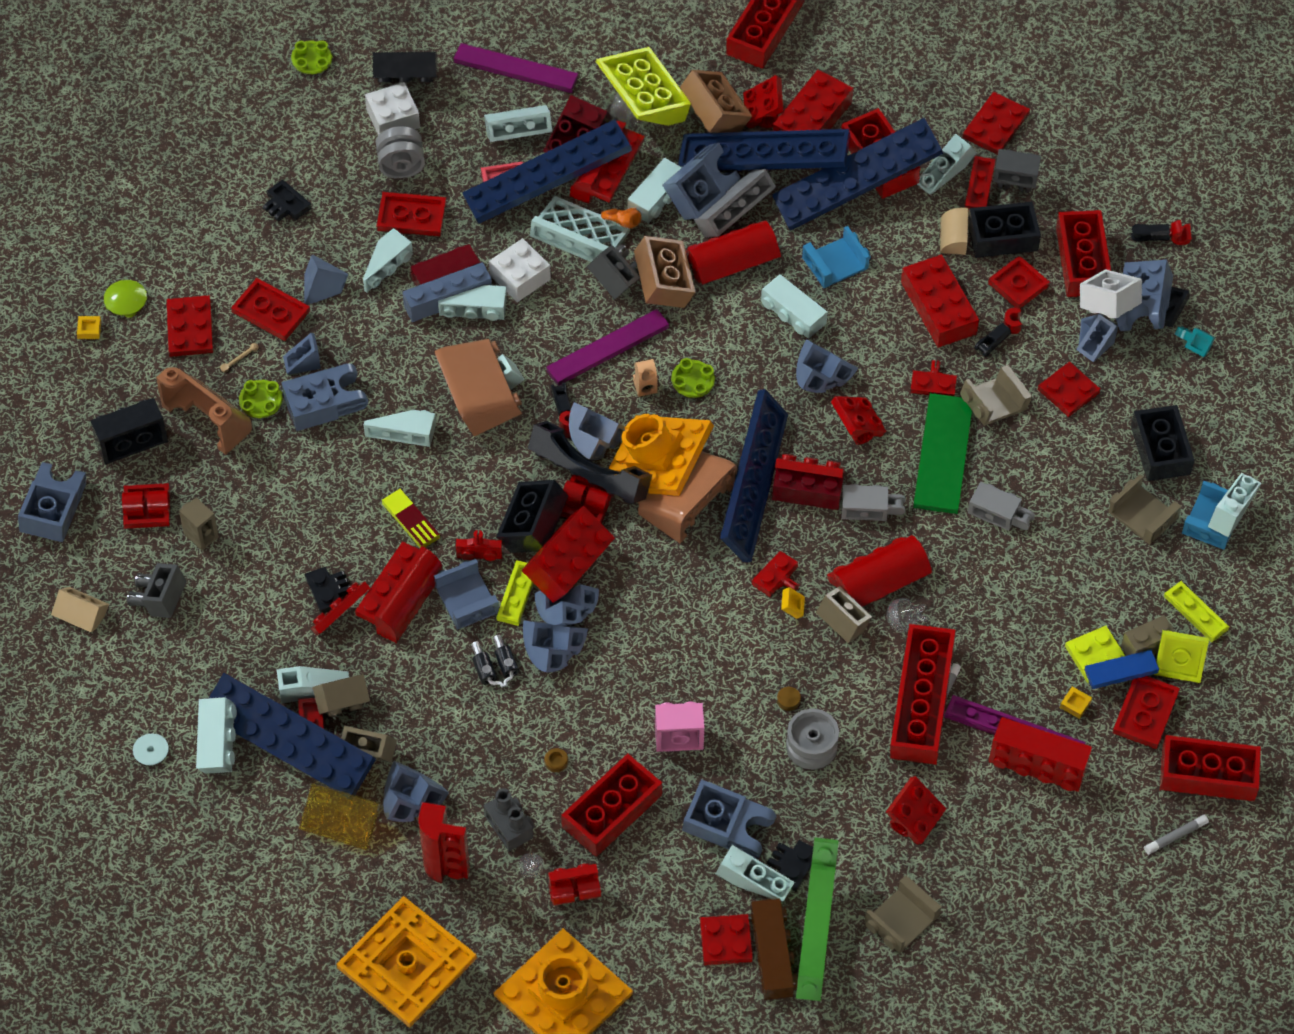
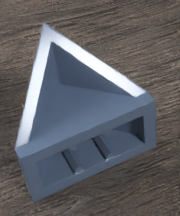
[304,255,348,305]
[1076,313,1118,362]
[283,333,321,375]

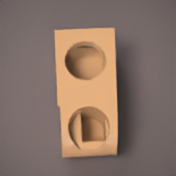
[633,359,658,397]

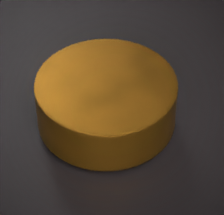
[777,687,801,711]
[544,748,568,773]

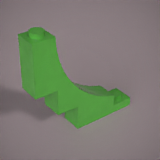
[796,838,839,1001]

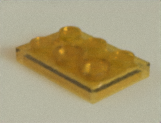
[299,782,381,850]

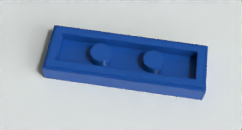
[1084,650,1159,689]

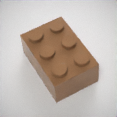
[679,70,752,133]
[634,236,696,308]

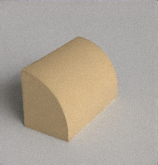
[940,208,968,255]
[51,587,109,632]

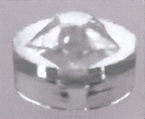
[519,853,543,878]

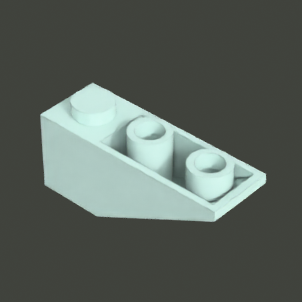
[917,134,977,195]
[363,228,413,293]
[438,285,507,321]
[1208,473,1261,537]
[277,666,349,703]
[715,845,794,903]

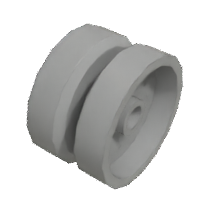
[376,126,425,179]
[786,708,839,770]

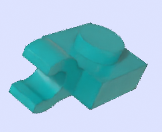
[1175,326,1216,357]

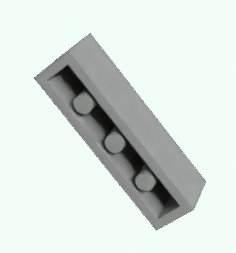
[694,169,776,237]

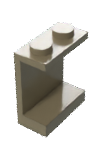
[960,365,1032,426]
[1108,474,1182,545]
[865,875,942,953]

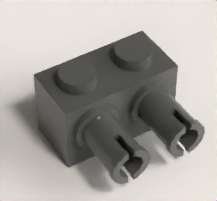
[993,149,1041,193]
[586,245,640,299]
[127,563,187,618]
[483,788,535,851]

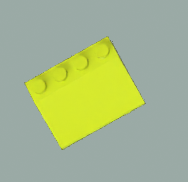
[596,47,691,126]

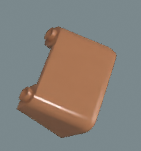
[434,339,522,436]
[156,367,252,455]
[638,451,738,543]

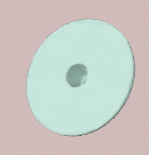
[133,733,168,765]

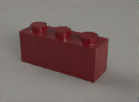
[410,244,480,286]
[772,468,843,510]

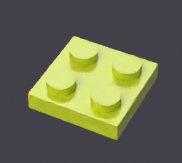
[1065,626,1125,683]
[1154,630,1209,683]

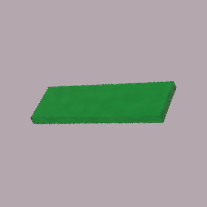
[913,393,972,514]

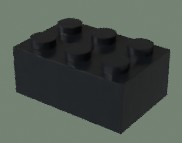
[372,52,438,83]
[968,201,1041,258]
[90,397,168,465]
[1131,405,1195,481]
[496,480,568,553]

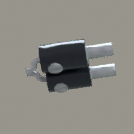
[471,635,520,687]

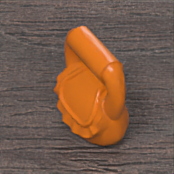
[601,208,642,228]

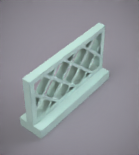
[530,196,630,262]

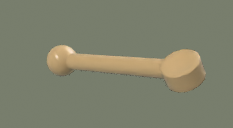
[220,343,259,373]

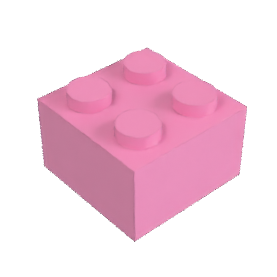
[655,701,704,752]

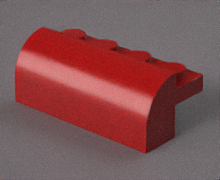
[570,121,645,204]
[685,220,781,285]
[827,535,933,607]
[355,541,443,643]
[418,802,470,883]

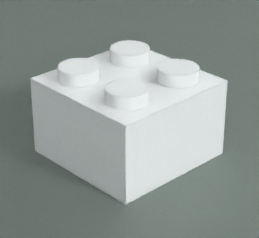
[365,82,420,135]
[489,238,551,302]
[1080,269,1142,318]

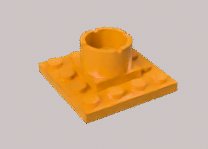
[608,414,714,496]
[336,896,477,1028]
[494,928,633,1034]

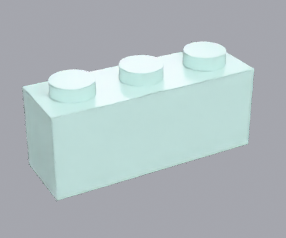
[484,105,552,142]
[628,158,682,223]
[761,274,827,339]
[196,697,236,773]

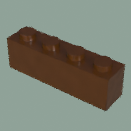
[750,898,798,1000]

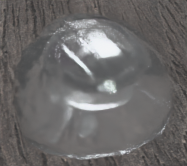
[610,93,638,126]
[886,598,930,633]

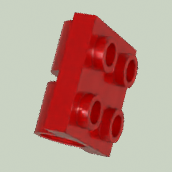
[743,75,783,129]
[831,396,886,445]
[561,475,613,524]
[122,483,170,529]
[885,776,947,845]
[548,863,601,906]

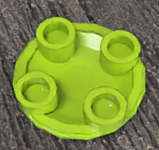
[291,40,333,75]
[104,280,147,318]
[671,358,715,398]
[239,380,283,419]

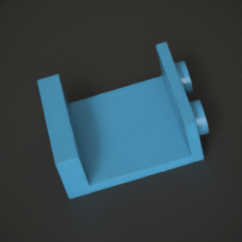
[802,226,871,288]
[1182,481,1233,550]

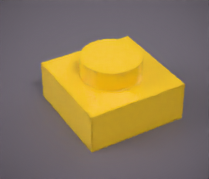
[77,316,101,339]
[781,587,805,619]
[1060,686,1092,719]

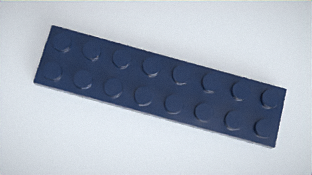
[772,118,943,230]
[462,120,632,224]
[678,129,850,171]
[720,389,788,563]
[208,673,376,800]

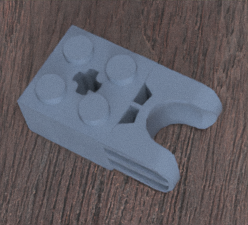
[662,143,740,220]
[1116,260,1173,331]
[281,364,368,431]
[18,462,86,542]
[682,779,776,859]

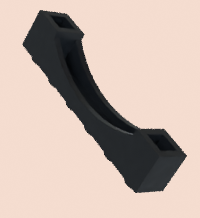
[528,421,652,504]

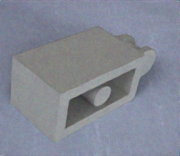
[968,481,1035,531]
[841,484,906,521]

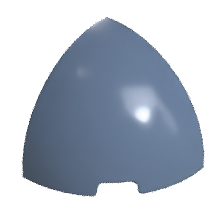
[796,339,858,393]
[569,402,625,460]
[535,584,599,626]
[523,620,588,672]
[383,761,449,822]

